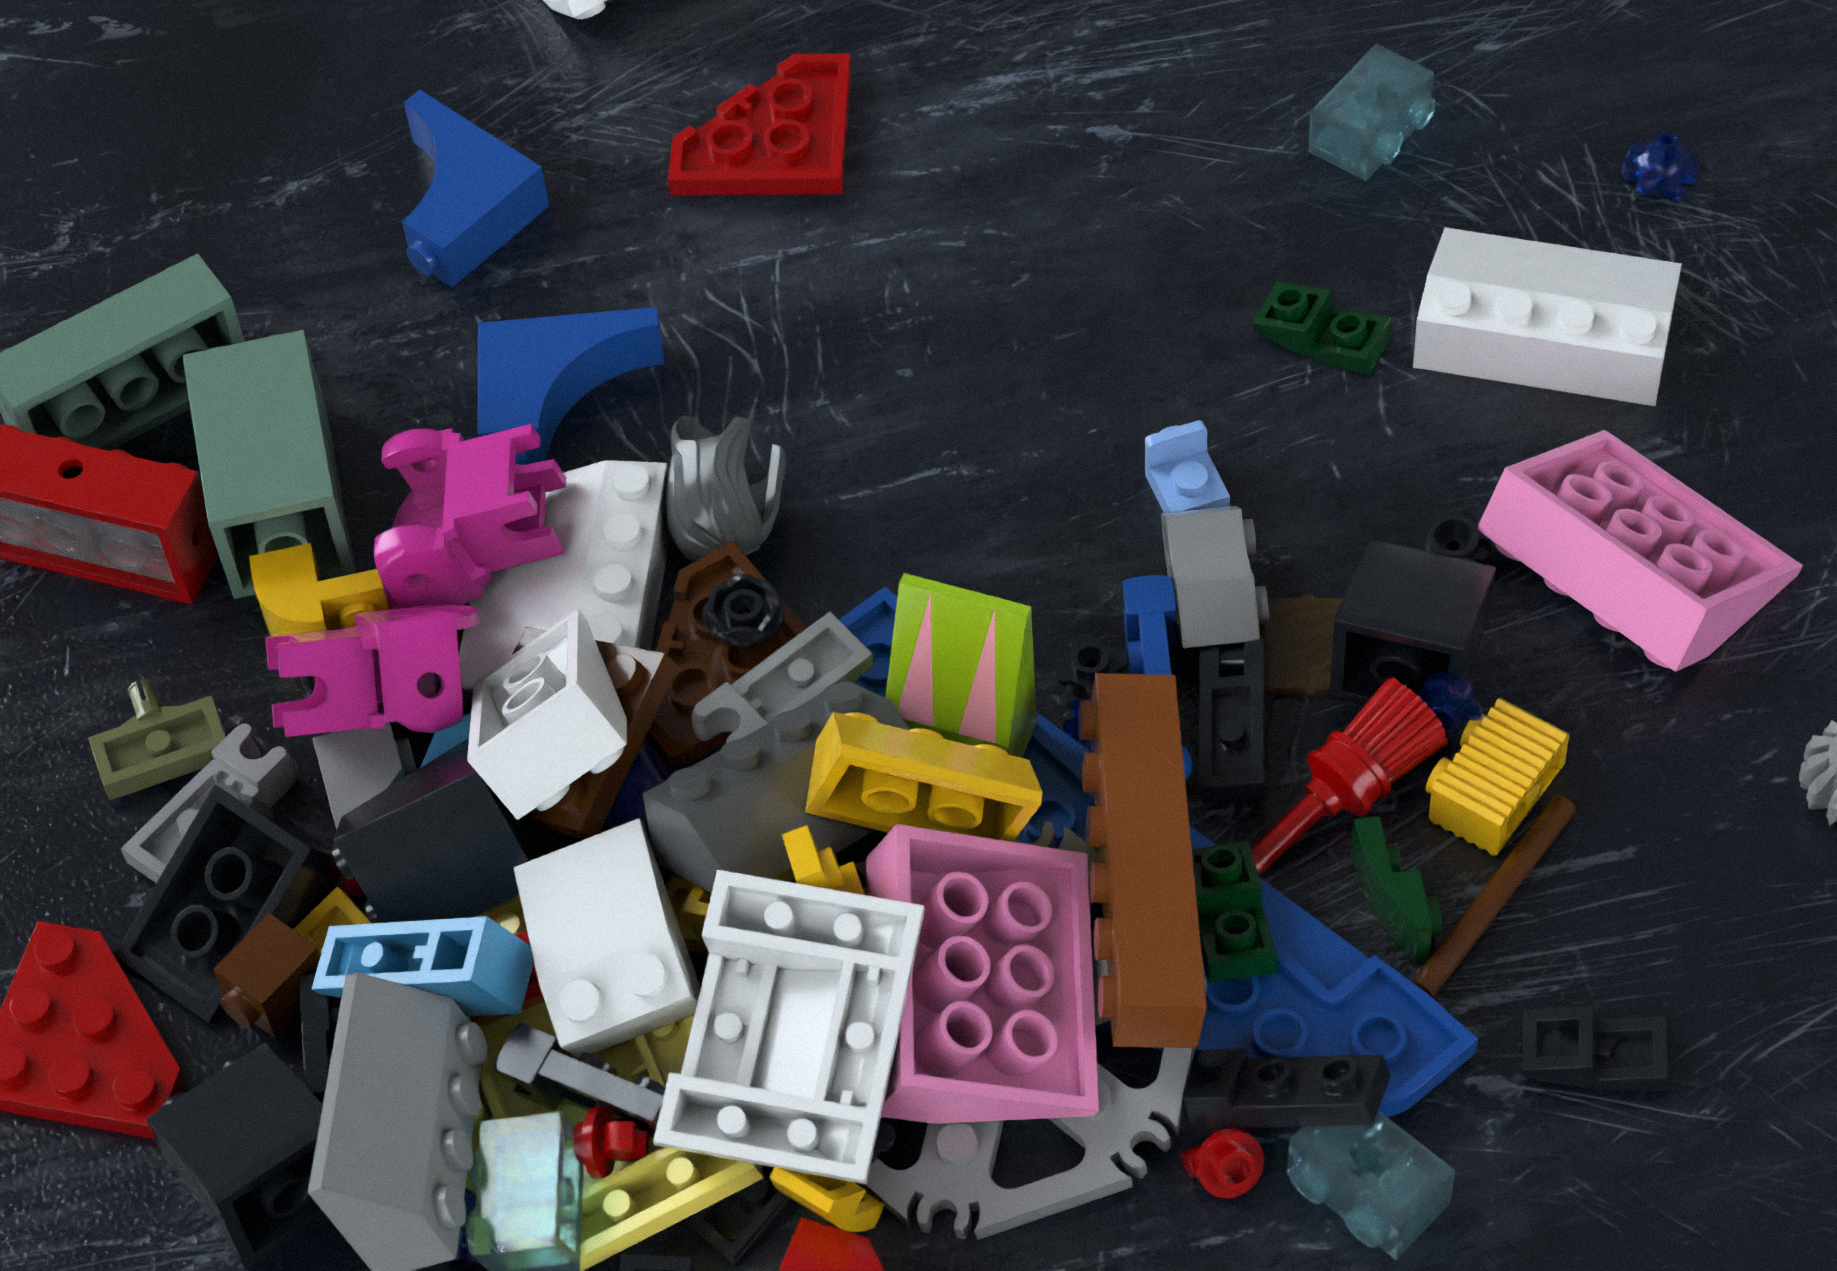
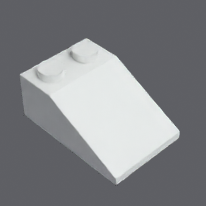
[467,609,627,820]
[513,818,701,1058]

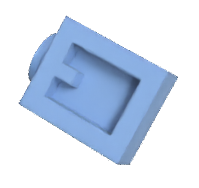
[1145,420,1230,513]

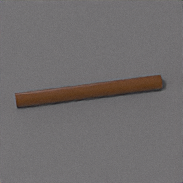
[1411,795,1576,998]

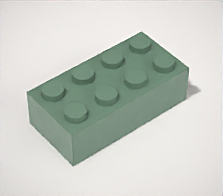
[0,253,245,451]

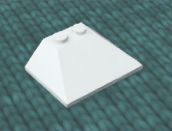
[653,870,925,1184]

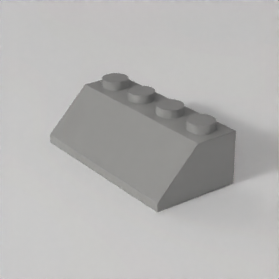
[308,972,487,1271]

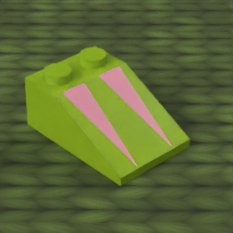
[885,573,1037,758]

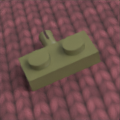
[88,679,226,801]

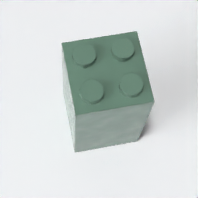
[182,329,356,599]

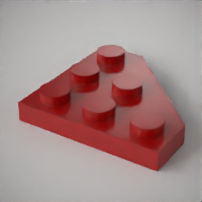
[668,53,851,196]
[0,921,186,1139]

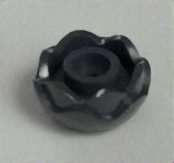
[703,574,785,650]

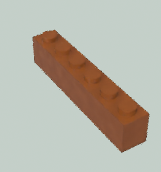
[1078,673,1207,1048]

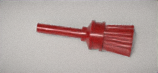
[1251,677,1448,876]

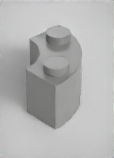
[1160,506,1269,648]

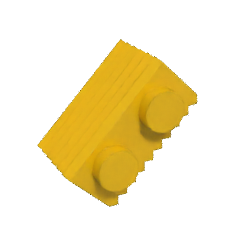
[1425,698,1570,856]

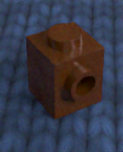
[213,913,321,1038]

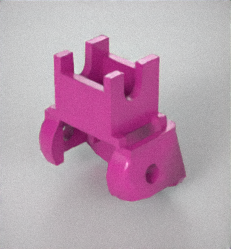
[374,424,566,609]
[265,604,480,737]

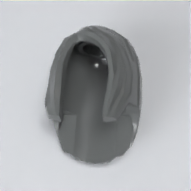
[665,415,787,562]

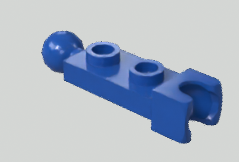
[1122,575,1193,783]

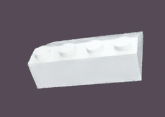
[1413,228,1682,406]
[459,460,670,690]

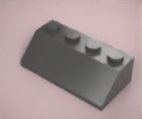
[643,680,910,893]

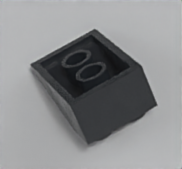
[114,784,342,1024]

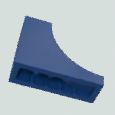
[402,90,549,288]
[478,307,664,465]

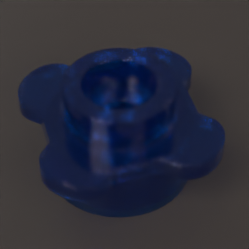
[1415,672,1483,734]

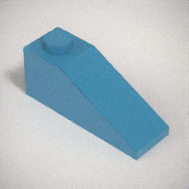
[312,916,534,1016]

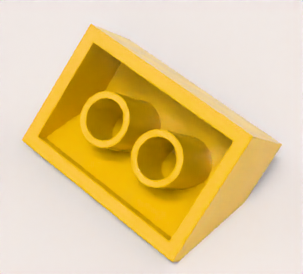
[805,712,1043,842]

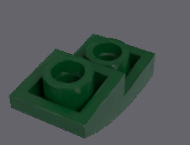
[1252,281,1394,375]
[1351,816,1442,964]
[1192,841,1277,983]

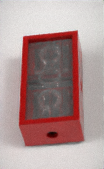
[0,424,219,604]

